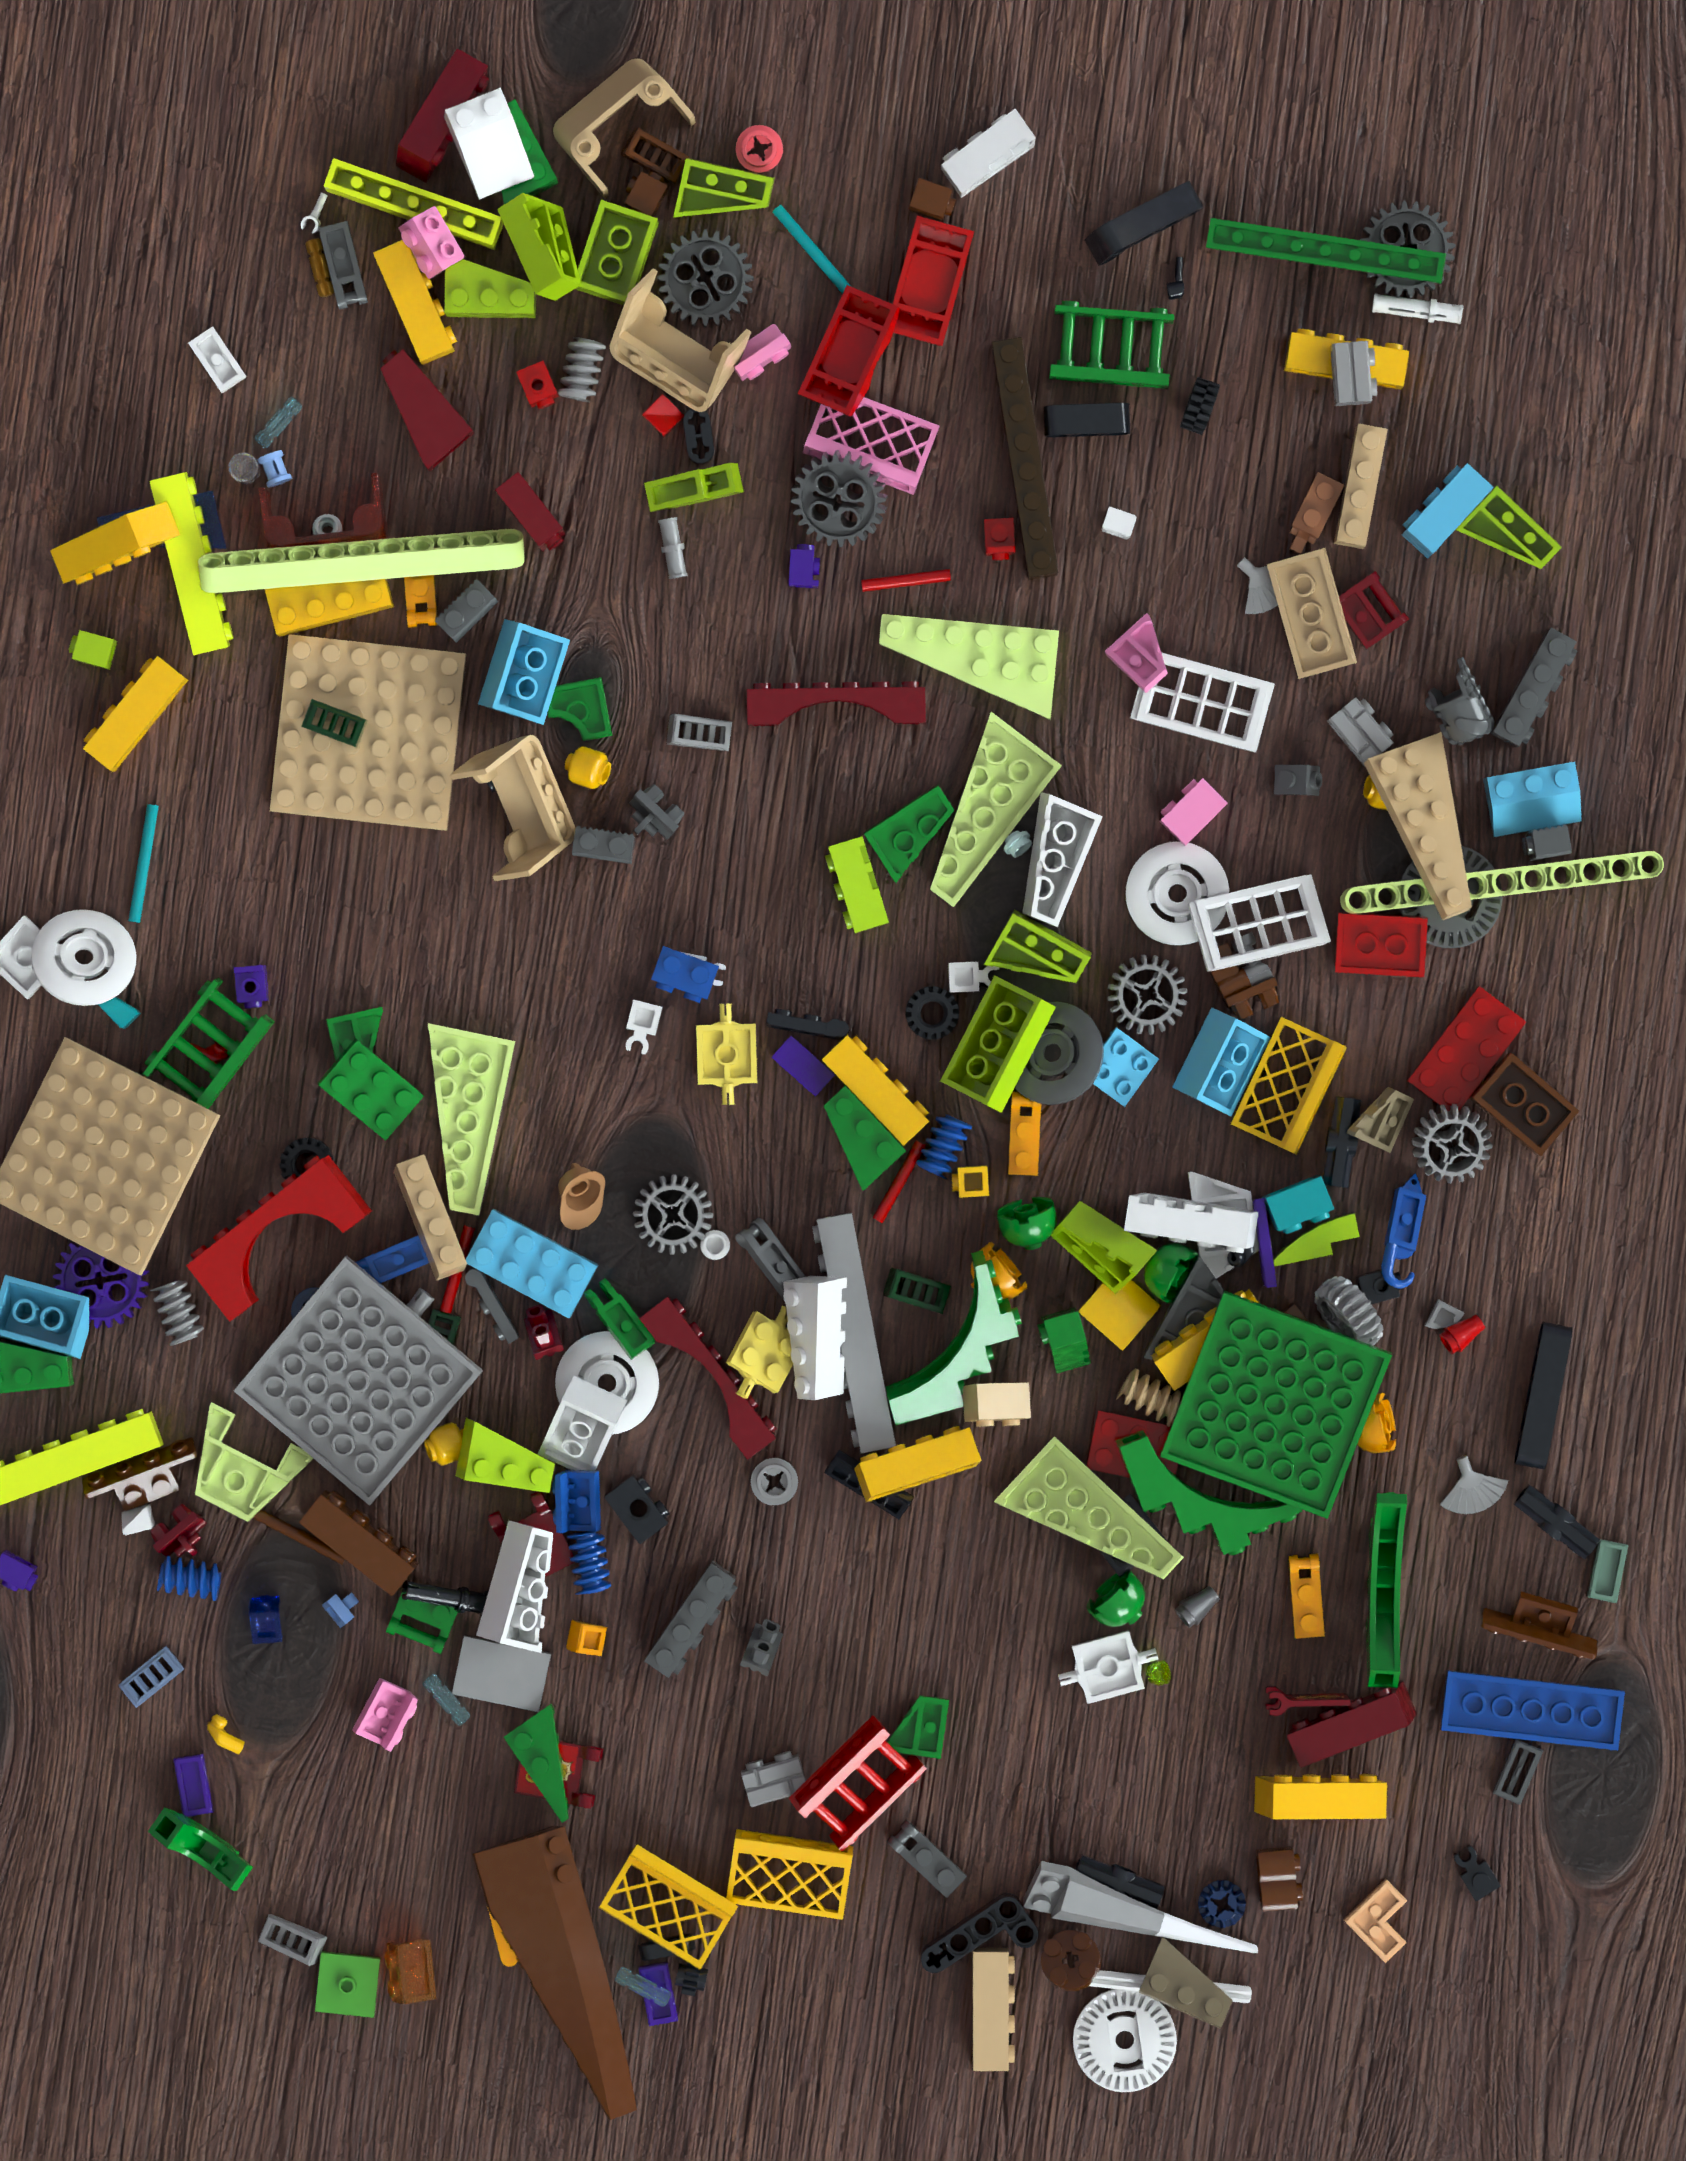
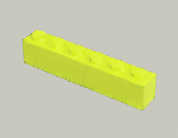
[324,158,504,250]
[149,472,234,655]
[0,1409,164,1505]

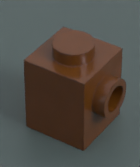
[625,171,669,217]
[909,178,956,222]

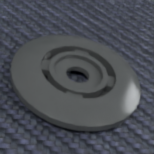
[1400,846,1502,948]
[1015,1002,1104,1105]

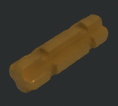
[305,238,334,297]

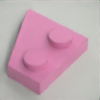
[1105,613,1168,693]

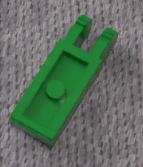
[584,1278,656,1360]

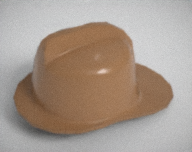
[558,1163,605,1230]

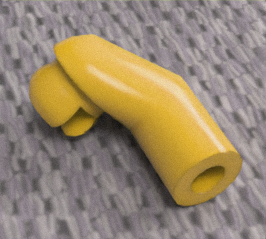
[207,1714,245,1754]

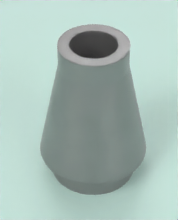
[1175,1586,1220,1628]

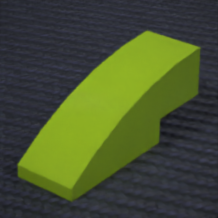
[644,463,744,512]
[1273,1213,1360,1267]

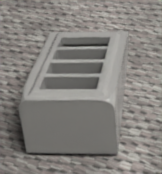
[667,714,732,751]
[258,1914,327,1966]

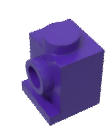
[789,544,820,589]
[234,965,269,1009]
[0,1550,38,1592]

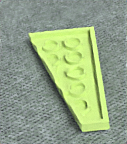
[879,614,1059,720]
[930,712,1062,907]
[428,1023,516,1216]
[994,1437,1184,1579]

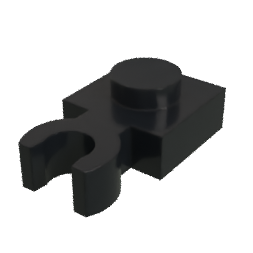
[1453,1845,1501,1901]

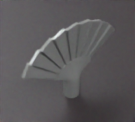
[1237,557,1278,614]
[1440,1456,1509,1514]

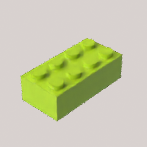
[940,975,1056,1113]

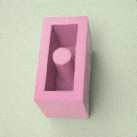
[1159,778,1228,846]

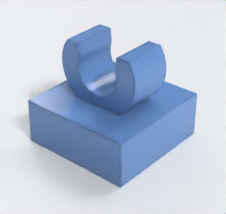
[322,1593,359,1628]

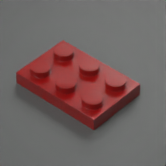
[1335,912,1428,977]
[1086,1410,1178,1478]

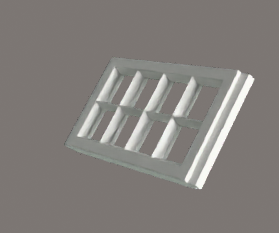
[1130,653,1275,753]
[1188,874,1331,972]

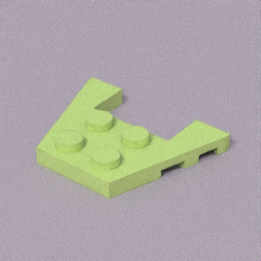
[195,1402,313,1522]

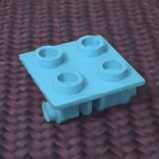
[1093,1027,1159,1107]

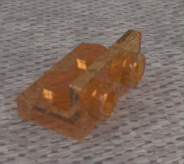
[385,1939,436,2005]

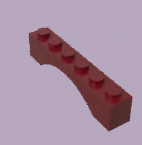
[747,681,926,726]
[639,1296,777,1460]

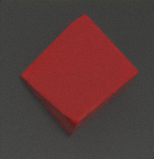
[642,394,684,437]

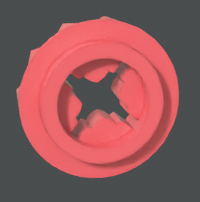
[736,125,783,173]

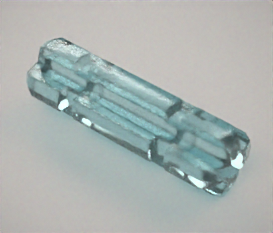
[254,397,302,449]
[423,1674,470,1726]
[615,1967,671,2007]

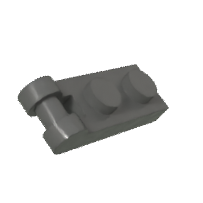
[318,221,368,310]
[735,1218,806,1300]
[465,1268,521,1344]
[886,1820,967,1898]

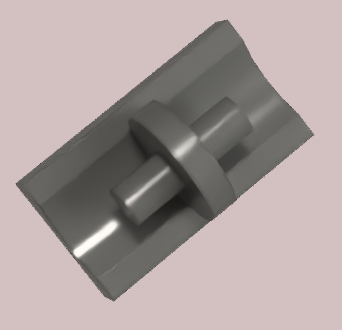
[629,784,684,840]
[740,1619,783,1676]

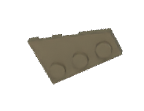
[1139,1937,1233,2029]

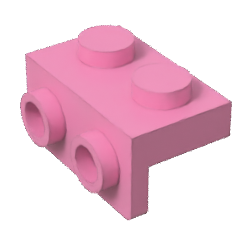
[398,206,464,279]
[735,324,791,381]
[352,1678,418,1752]

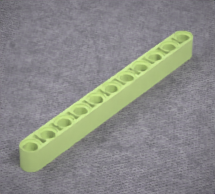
[198,529,525,593]
[1340,851,1664,914]

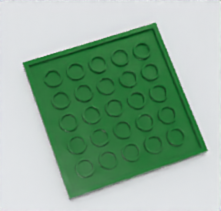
[1160,1291,1392,1519]

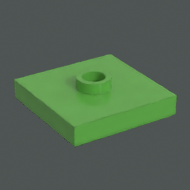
[315,1951,381,2018]

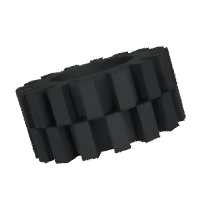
[1180,377,1220,435]
[906,986,959,1040]
[279,1138,334,1180]

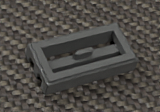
[1492,1739,1543,1805]

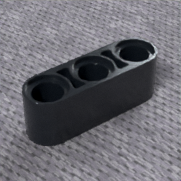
[1044,403,1131,437]

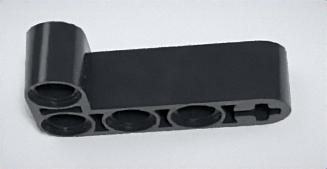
[1084,181,1204,266]
[921,1893,1038,1973]

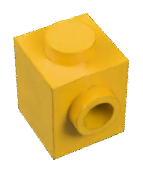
[952,1165,989,1198]

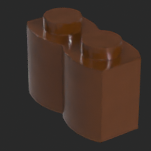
[1256,1846,1303,1912]

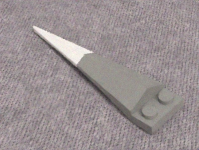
[1023,1861,1258,1953]

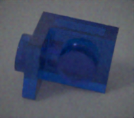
[249,1595,283,1644]

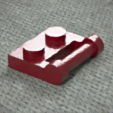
[1339,571,1410,650]

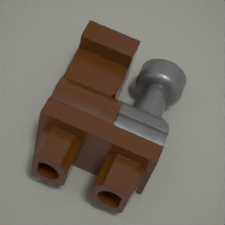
[1201,932,1279,1020]

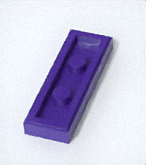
[1252,1198,1277,1288]

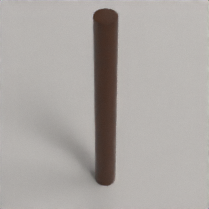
[253,1509,345,1565]

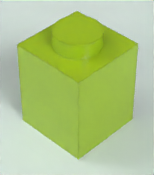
[69,630,118,670]

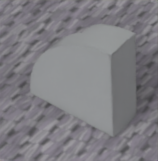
[1424,1299,1464,1329]

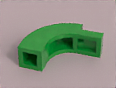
[148,1807,253,1891]

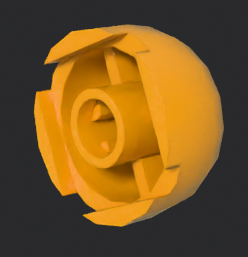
[971,1242,1027,1300]
[1357,1393,1396,1453]

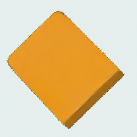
[566,1620,607,1656]

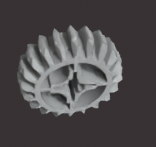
[1107,955,1188,1035]
[1411,1103,1492,1184]
[633,1174,713,1255]
[1314,1276,1383,1346]

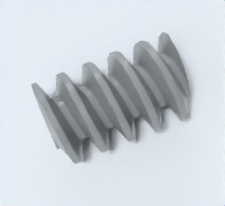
[558,337,606,402]
[150,1281,204,1346]

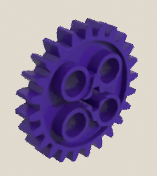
[53,1243,150,1328]

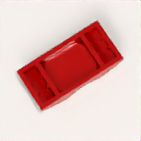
[892,215,974,347]
[798,285,900,417]

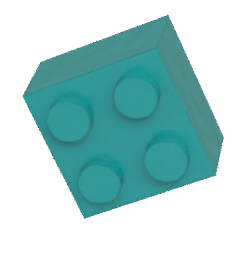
[1262,1175,1334,1234]

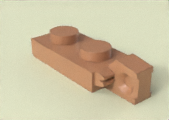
[1289,472,1344,555]

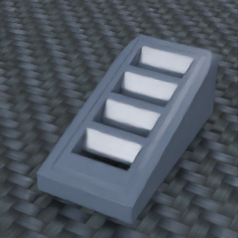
[118,1646,185,1708]

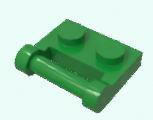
[386,1592,458,1654]

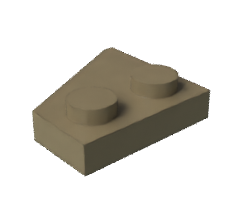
[1347,1087,1414,1153]

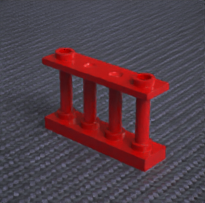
[788,1715,927,1852]

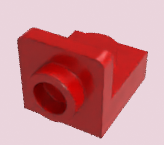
[984,518,1016,561]

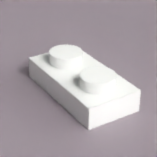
[188,326,247,393]

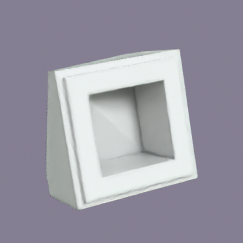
[1101,506,1136,540]
[122,1504,156,1536]

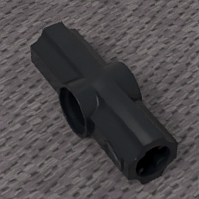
[1323,1096,1361,1188]
[1514,1484,1600,1559]
[1075,1854,1165,1909]

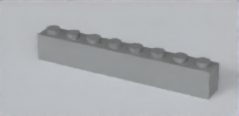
[812,1212,896,1453]

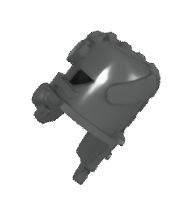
[1425,657,1495,746]

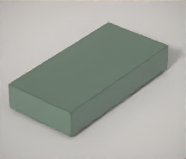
[1586,1539,1628,1603]

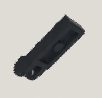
[766,1009,850,1040]

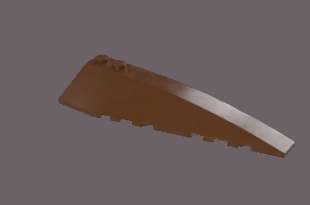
[472,1826,637,2120]

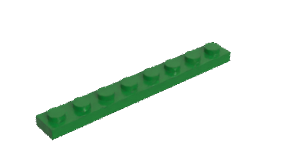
[1206,218,1447,284]

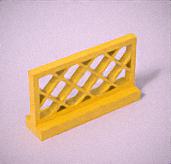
[1231,1017,1347,1155]
[726,1829,853,1920]
[598,1844,738,1969]

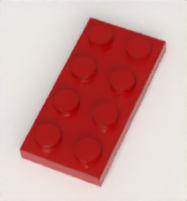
[1407,986,1526,1112]

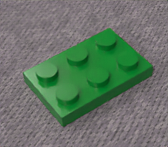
[317,1038,424,1141]

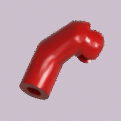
[185,1041,228,1063]

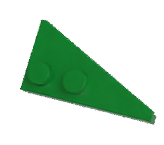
[504,1704,569,1823]

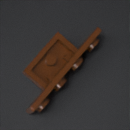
[82,1437,197,1511]
[1481,1592,1597,1660]

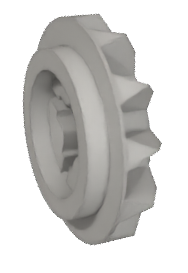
[751,1458,798,1505]

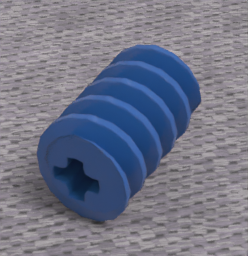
[916,1114,972,1180]
[567,1531,611,1595]
[157,1555,222,1601]

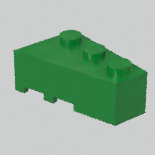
[1037,1307,1091,1373]

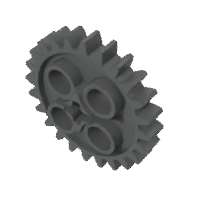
[1360,201,1456,299]
[657,229,754,327]
[791,450,888,547]

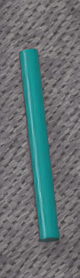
[772,205,852,294]
[128,804,159,923]

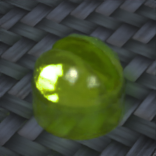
[1146,1660,1171,1685]

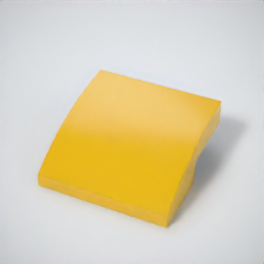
[1078,1280,1161,1351]

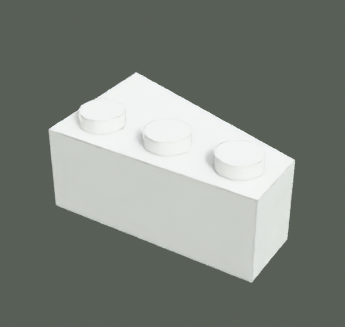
[941,109,1036,198]

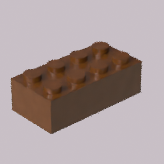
[299,1490,419,1597]

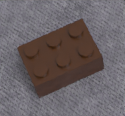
[1470,1053,1579,1156]

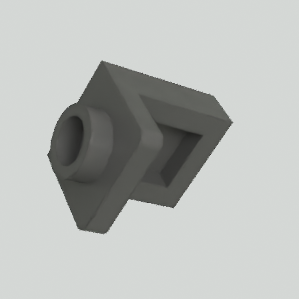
[1274,765,1322,796]

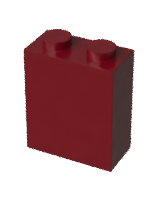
[495,472,565,551]

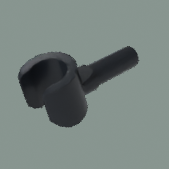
[1166,257,1184,300]

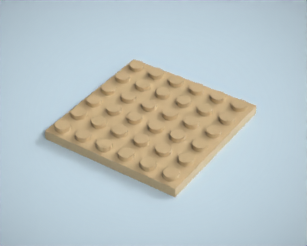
[270,634,466,831]
[0,1037,221,1275]

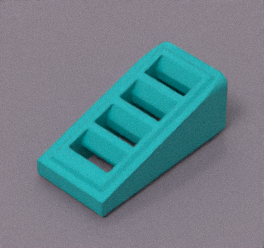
[98,997,142,1029]

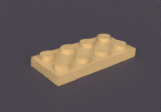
[1267,548,1357,679]

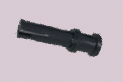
[402,1580,489,1617]

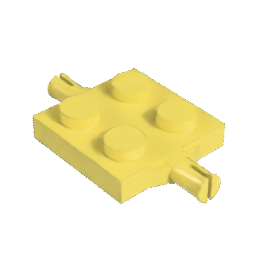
[696,1004,757,1105]
[726,1306,793,1399]

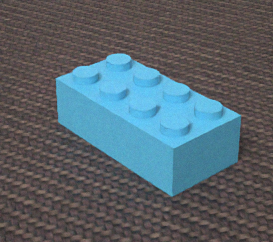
[466,1209,598,1318]

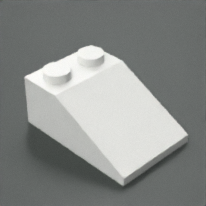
[444,88,534,200]
[538,1376,627,1471]

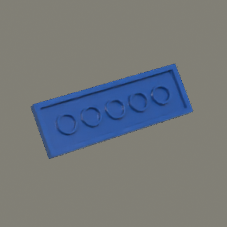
[1440,1670,1625,1751]

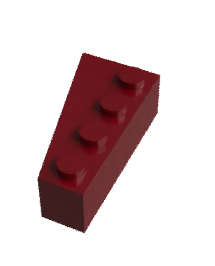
[396,49,490,183]
[1287,1681,1417,1768]

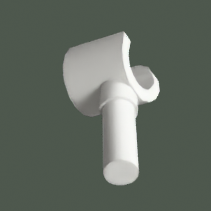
[301,193,328,233]

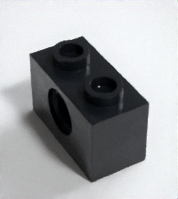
[604,1474,670,1544]

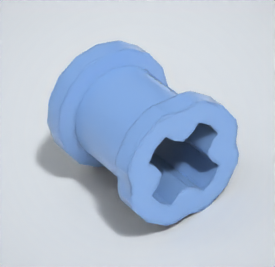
[257,450,293,488]

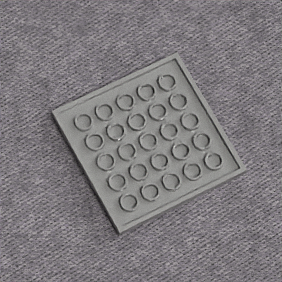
[234,1256,483,1506]

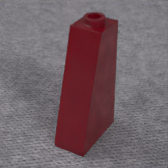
[380,349,474,472]

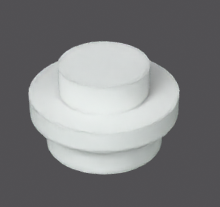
[700,1230,730,1260]

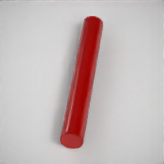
[861,569,951,592]
[872,1140,926,1223]
[440,1225,475,1314]

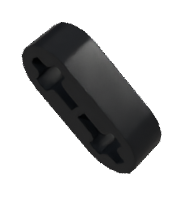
[683,409,714,465]
[638,1933,696,1961]

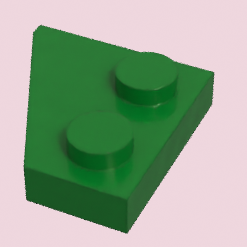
[326,1007,383,1062]
[887,1695,949,1759]

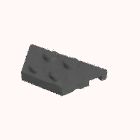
[1143,1256,1225,1359]

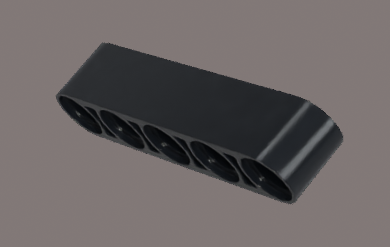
[1514,1322,1572,1470]

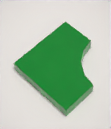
[548,677,613,741]

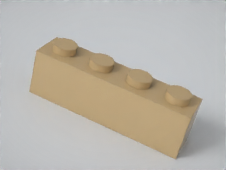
[1334,423,1388,549]
[394,1154,467,1281]
[972,1948,1015,2071]

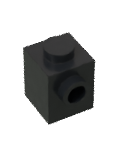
[1356,1269,1403,1304]

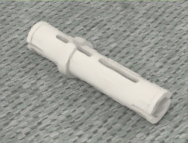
[1372,293,1463,324]

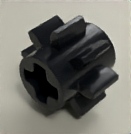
[675,1962,708,1997]

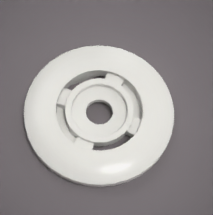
[1125,842,1229,945]
[31,910,136,1006]
[555,1331,659,1435]
[1073,1989,1177,2092]

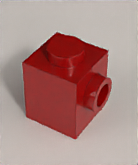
[516,360,559,410]

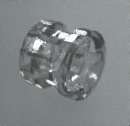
[229,452,260,484]

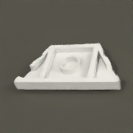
[1188,1172,1259,1279]

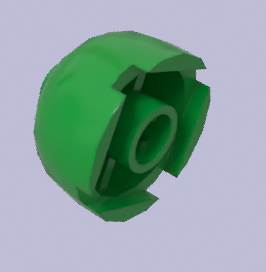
[997,1197,1057,1250]
[1144,1243,1199,1303]
[1086,1570,1145,1627]

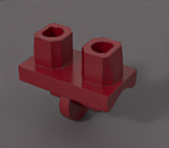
[524,1304,564,1360]
[150,1504,207,1557]

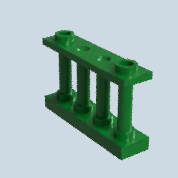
[1049,301,1174,389]
[143,978,275,1109]

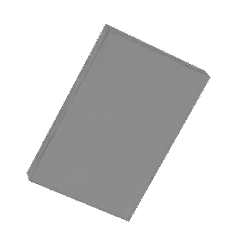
[452,1635,551,1712]

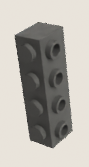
[1490,627,1578,748]
[644,1560,737,1678]

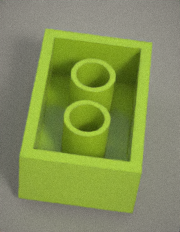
[575,200,659,306]

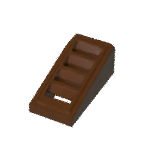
[621,127,689,183]

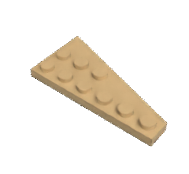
[1364,732,1472,920]

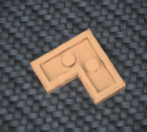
[1343,1878,1407,1963]

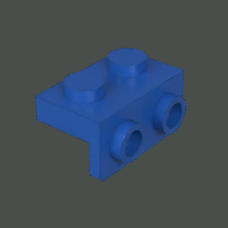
[651,946,719,1003]
[552,1470,601,1533]

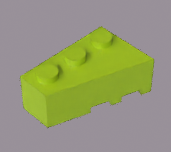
[673,158,775,218]
[497,193,581,301]
[444,259,536,318]
[1455,485,1562,569]
[825,836,889,934]
[984,909,1092,983]
[1051,1201,1157,1294]
[455,1418,555,1493]

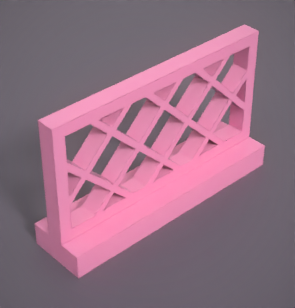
[803,397,940,495]

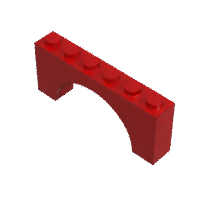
[186,1155,372,1322]

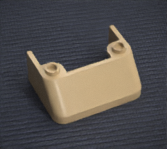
[553,59,696,199]
[610,269,751,412]
[450,735,575,881]

